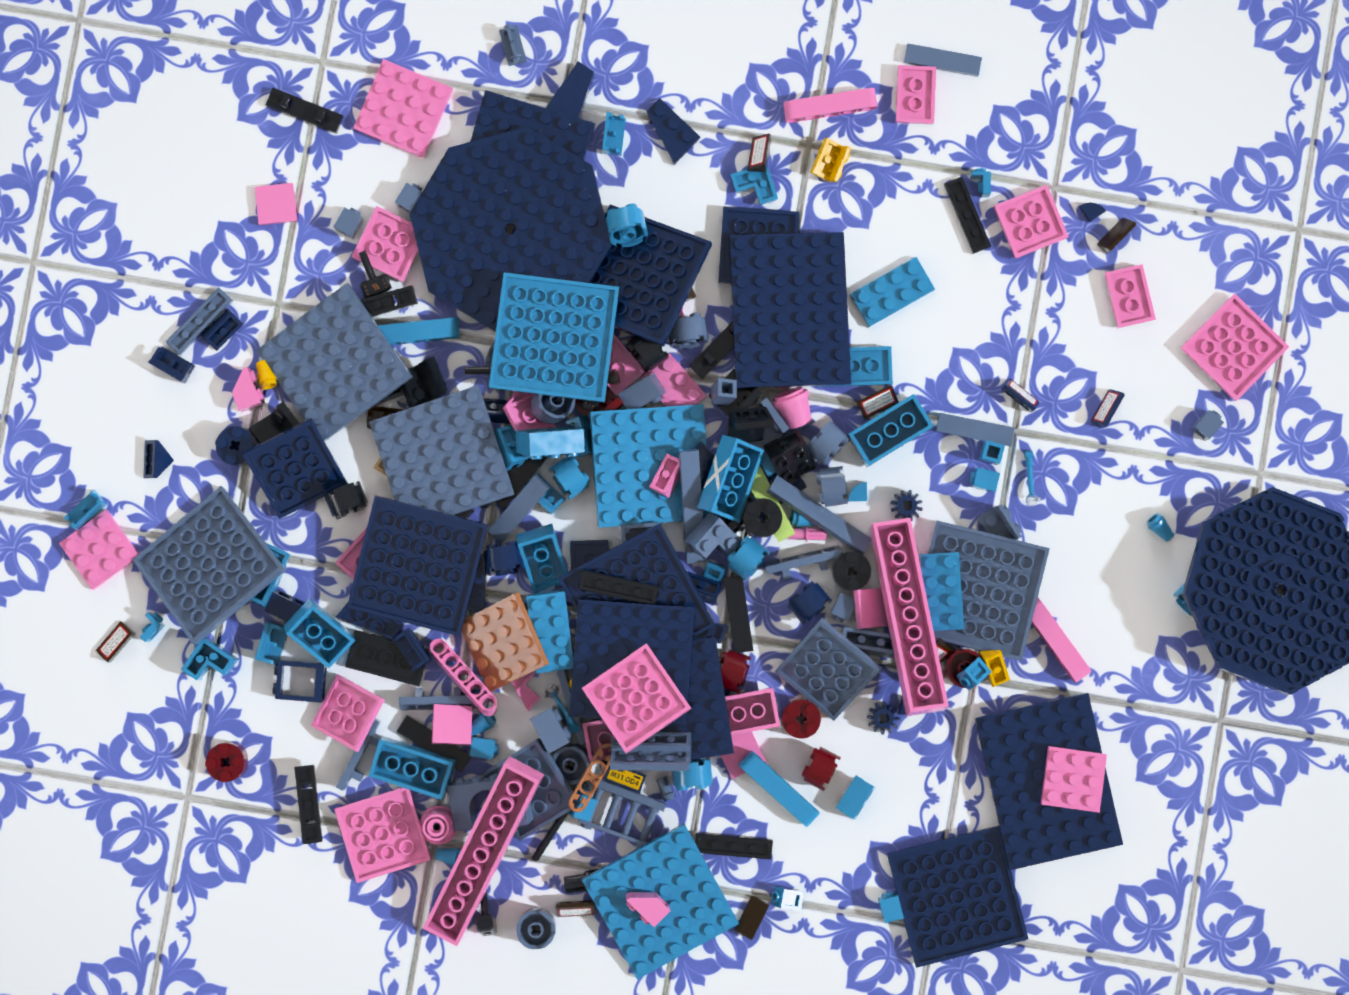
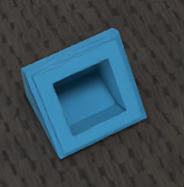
[703,560,726,582]

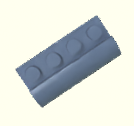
[610,732,691,771]

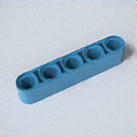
[378,318,460,345]
[738,750,820,827]

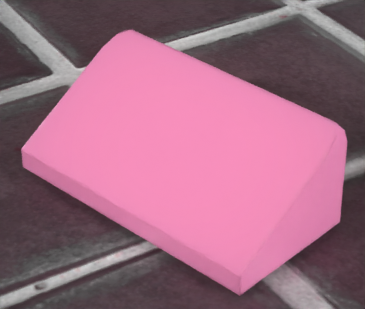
[649,453,680,498]

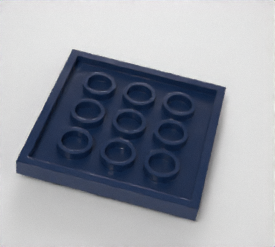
[718,206,799,284]
[242,418,348,519]

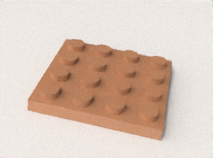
[461,592,549,692]

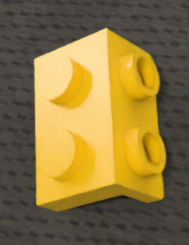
[810,138,851,182]

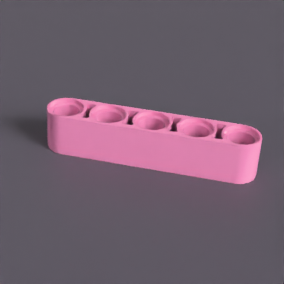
[783,88,878,123]
[1031,598,1092,683]
[430,639,498,717]

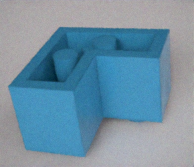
[181,637,239,680]

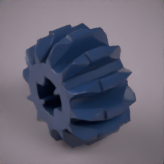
[890,490,923,521]
[866,701,900,735]

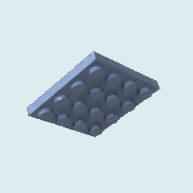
[775,618,882,721]
[479,738,581,841]

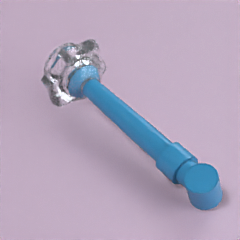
[1022,450,1041,506]
[544,684,580,733]

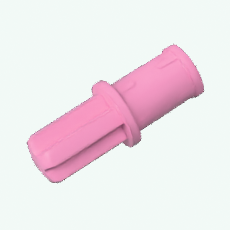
[788,527,827,542]

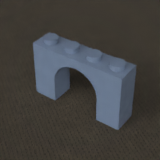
[447,774,534,831]

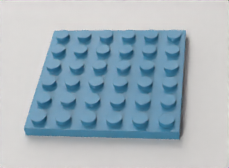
[489,272,619,403]
[589,404,709,528]
[582,823,739,980]

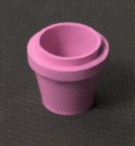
[771,387,812,429]
[420,805,457,845]

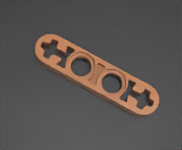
[568,743,612,812]

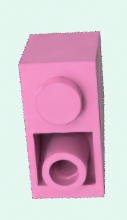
[232,367,264,412]
[625,892,671,927]

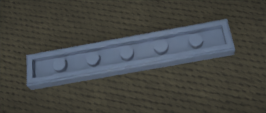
[678,449,706,564]
[767,475,871,555]

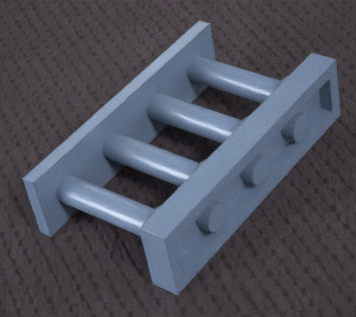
[577,779,666,848]

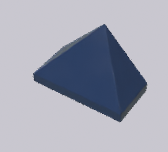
[143,440,174,479]

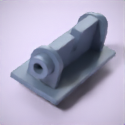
[499,24,527,66]

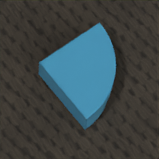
[848,482,867,502]

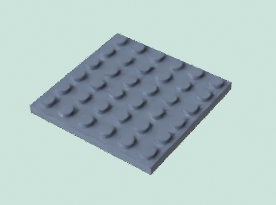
[256,283,413,441]
[369,385,515,515]
[132,486,286,645]
[928,520,1050,661]

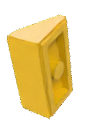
[979,650,1010,687]

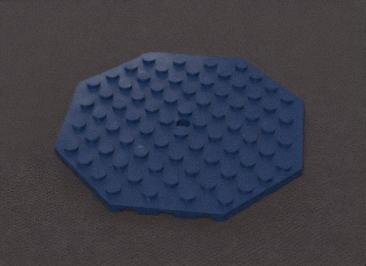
[409,127,612,331]
[1182,487,1349,695]

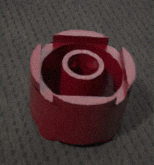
[944,649,983,688]
[720,650,752,693]
[781,699,821,739]
[205,742,248,782]
[801,746,841,791]

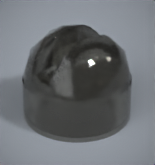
[607,369,621,385]

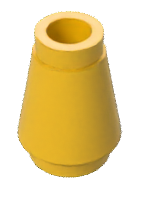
[255,360,277,390]

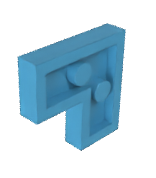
[730,165,778,206]

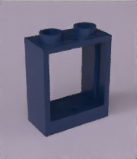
[272,660,327,703]

